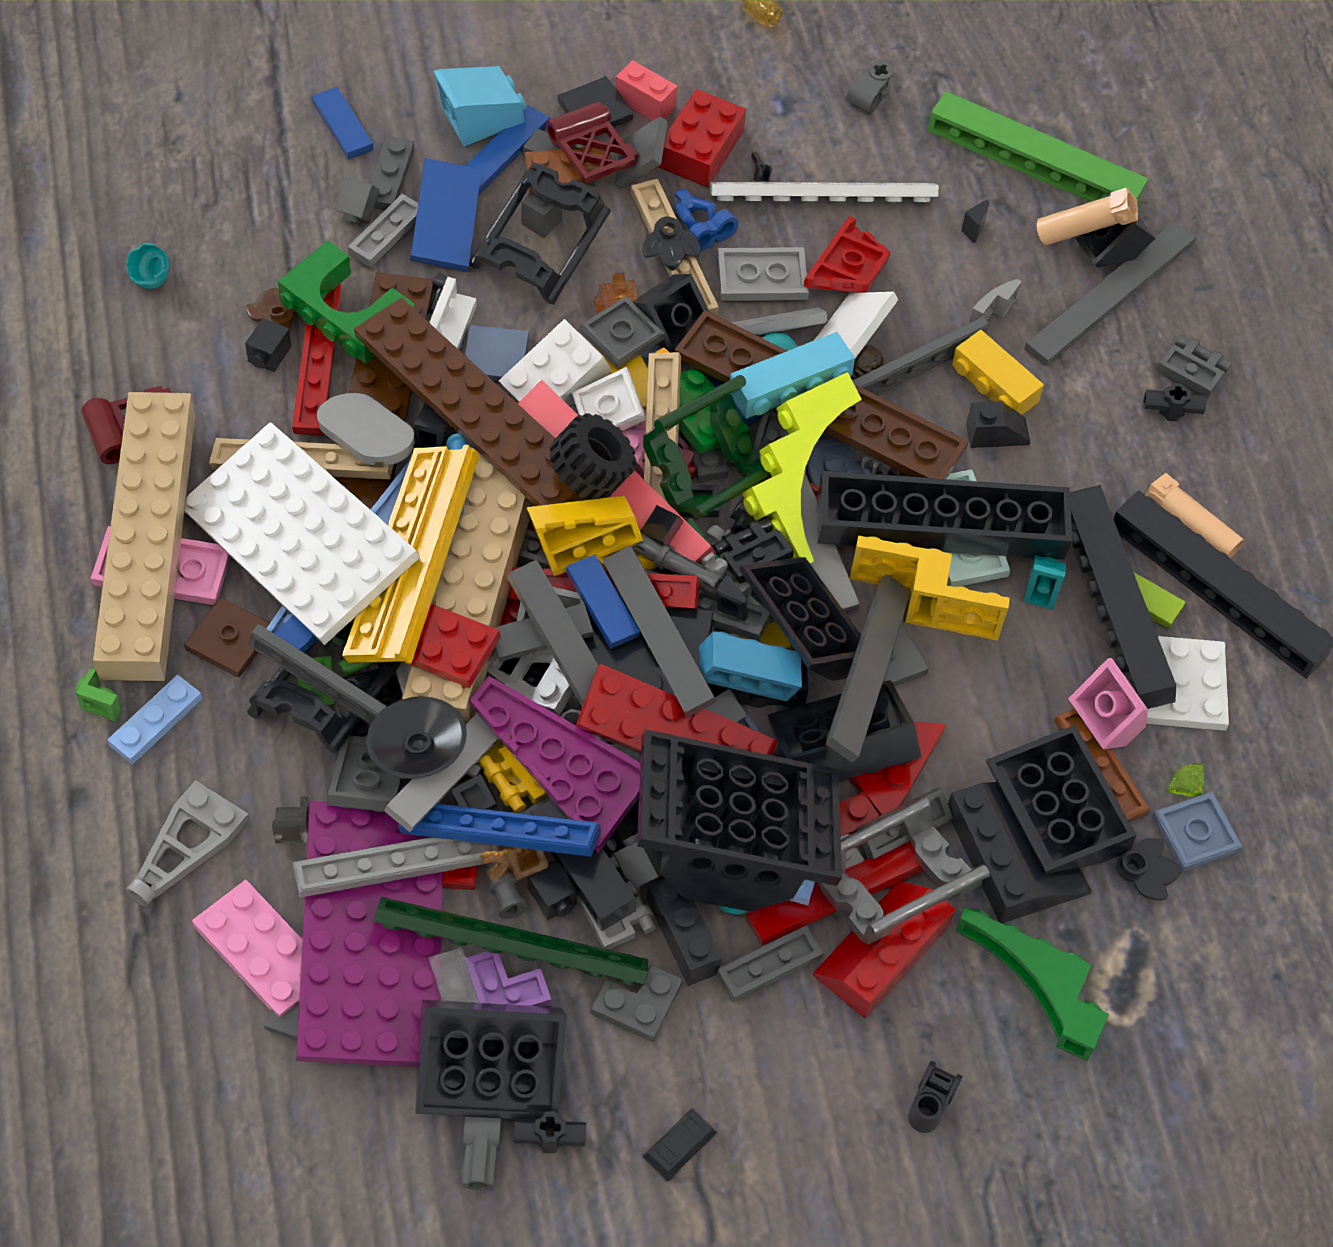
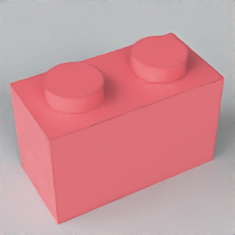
[616,60,678,121]

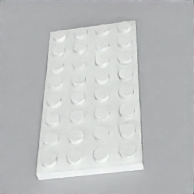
[184,422,420,645]

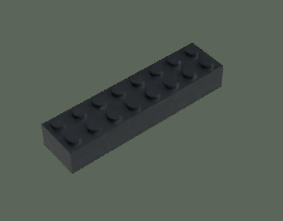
[817,471,1072,560]

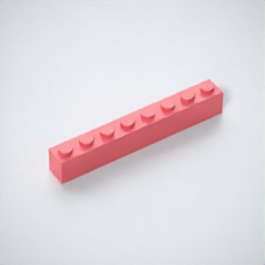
[518,380,716,575]

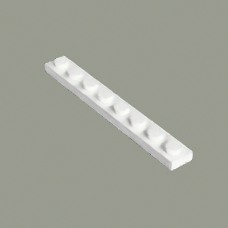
[710,182,939,202]

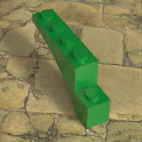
[955,907,1109,1061]

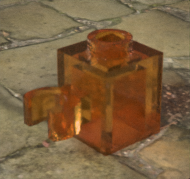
[594,272,638,314]
[480,846,548,880]

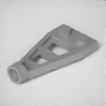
[486,648,573,716]
[125,780,249,907]

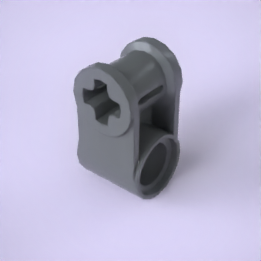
[846,60,893,114]

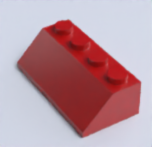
[813,882,956,1018]

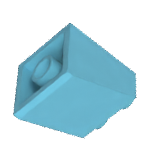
[433,66,526,147]

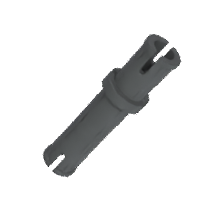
[633,533,724,595]

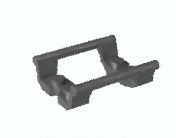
[818,797,990,945]

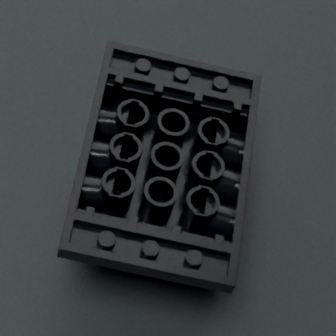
[637,729,842,912]

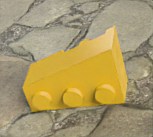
[526,496,643,576]

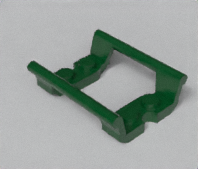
[643,375,771,519]

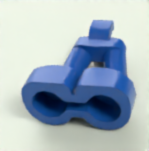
[675,188,738,252]

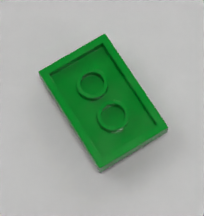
[679,368,750,454]

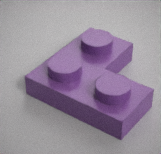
[464,951,552,1007]

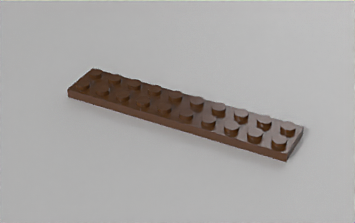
[332,272,434,510]
[354,297,581,506]
[674,310,969,479]

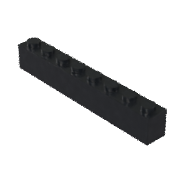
[1070,485,1176,709]
[1113,490,1333,679]

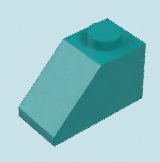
[1023,555,1066,610]

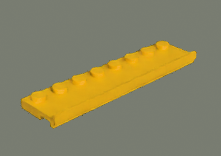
[342,445,479,664]

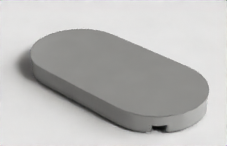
[317,393,415,465]

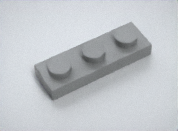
[348,194,418,268]

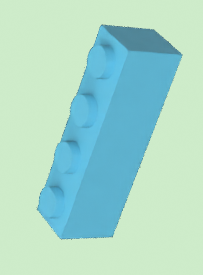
[730,332,855,419]

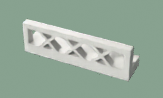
[429,277,477,350]

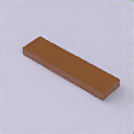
[1054,708,1150,822]

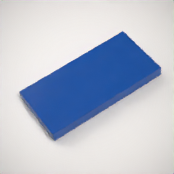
[410,158,481,272]

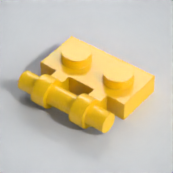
[479,746,548,813]

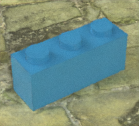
[699,632,802,701]

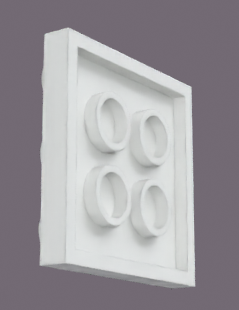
[1146,636,1229,731]

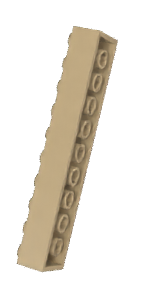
[93,392,195,681]
[402,450,533,725]

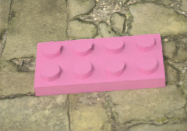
[91,526,231,605]
[192,879,302,1018]

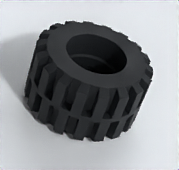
[549,413,636,500]

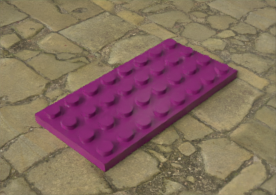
[296,801,443,1067]

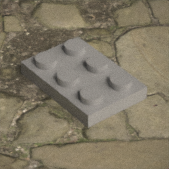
[717,247,809,301]

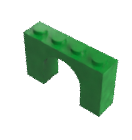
[277,240,414,364]

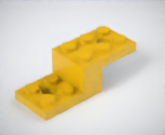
[850,536,1010,641]

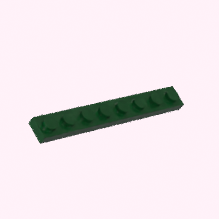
[374,897,648,985]

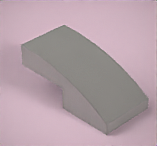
[969,279,1022,323]

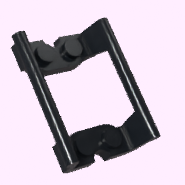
[469,163,611,305]
[247,621,403,753]

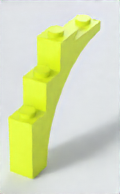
[742,372,862,563]

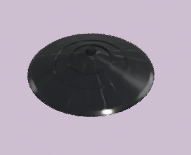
[366,696,467,779]

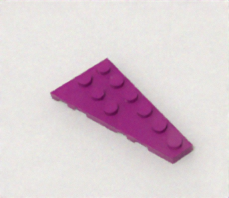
[470,676,640,853]

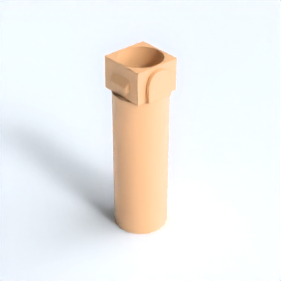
[1037,188,1138,245]
[1145,473,1244,559]

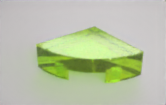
[1168,763,1204,797]

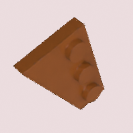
[525,147,612,193]

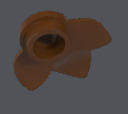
[246,288,298,328]

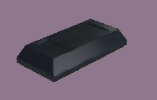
[642,1108,717,1182]

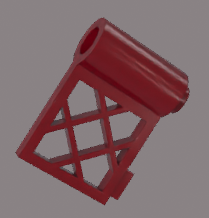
[546,101,638,184]
[81,386,171,465]

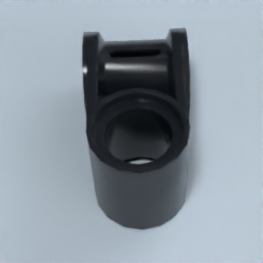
[908,1060,963,1133]

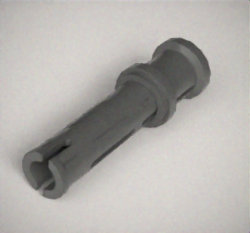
[485,846,528,919]

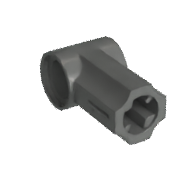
[462,1116,502,1191]

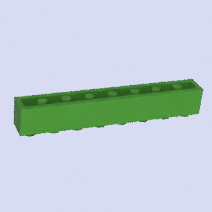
[928,91,1148,205]

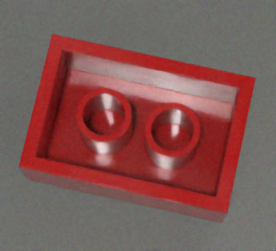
[658,89,746,188]

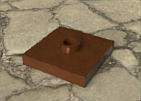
[184,597,270,678]

